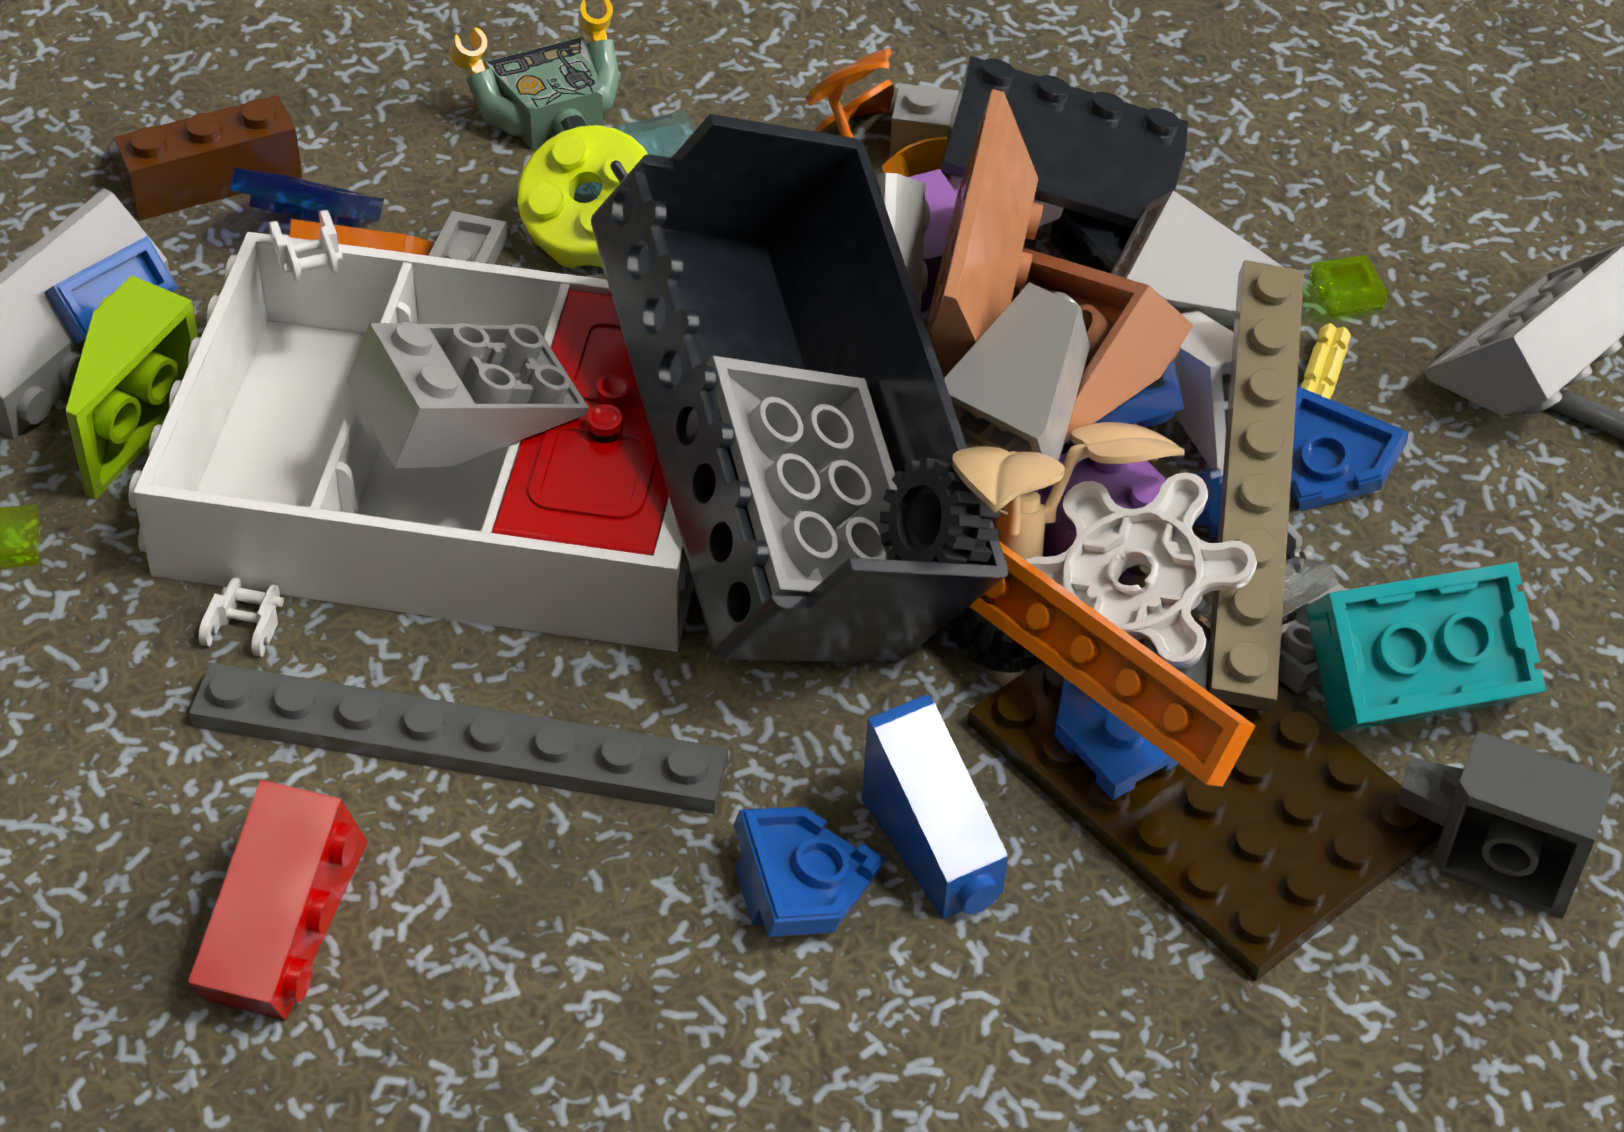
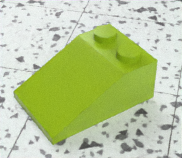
[66,275,198,500]

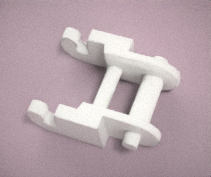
[268,210,343,282]
[199,577,284,657]

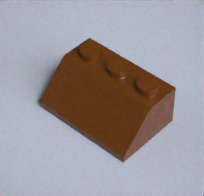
[107,95,302,221]

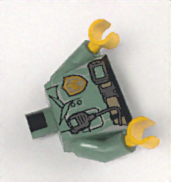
[449,0,620,150]

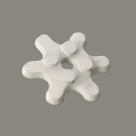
[1026,472,1257,668]

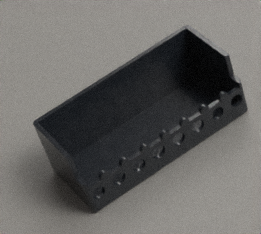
[591,114,1008,663]

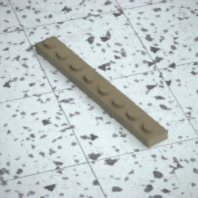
[1206,260,1304,712]

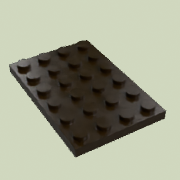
[967,613,1444,981]

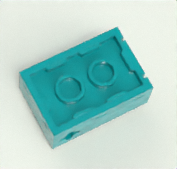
[1305,562,1546,733]

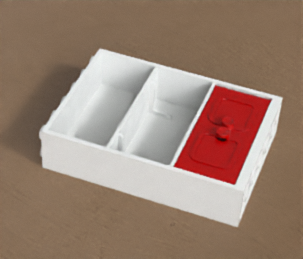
[129,232,694,652]

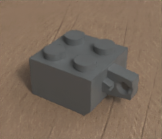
[1396,731,1614,918]

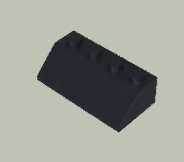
[940,56,1188,229]

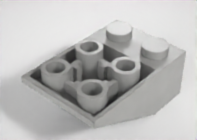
[346,321,589,468]

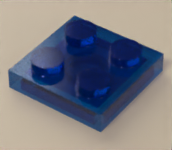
[230,167,384,228]

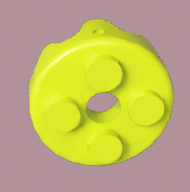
[517,125,648,269]

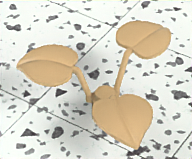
[952,422,1185,560]

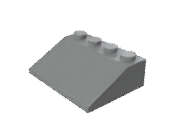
[706,356,897,596]

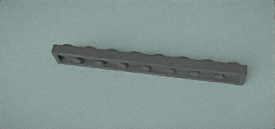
[189,662,728,814]

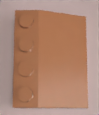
[926,89,1043,378]
[1011,248,1194,444]

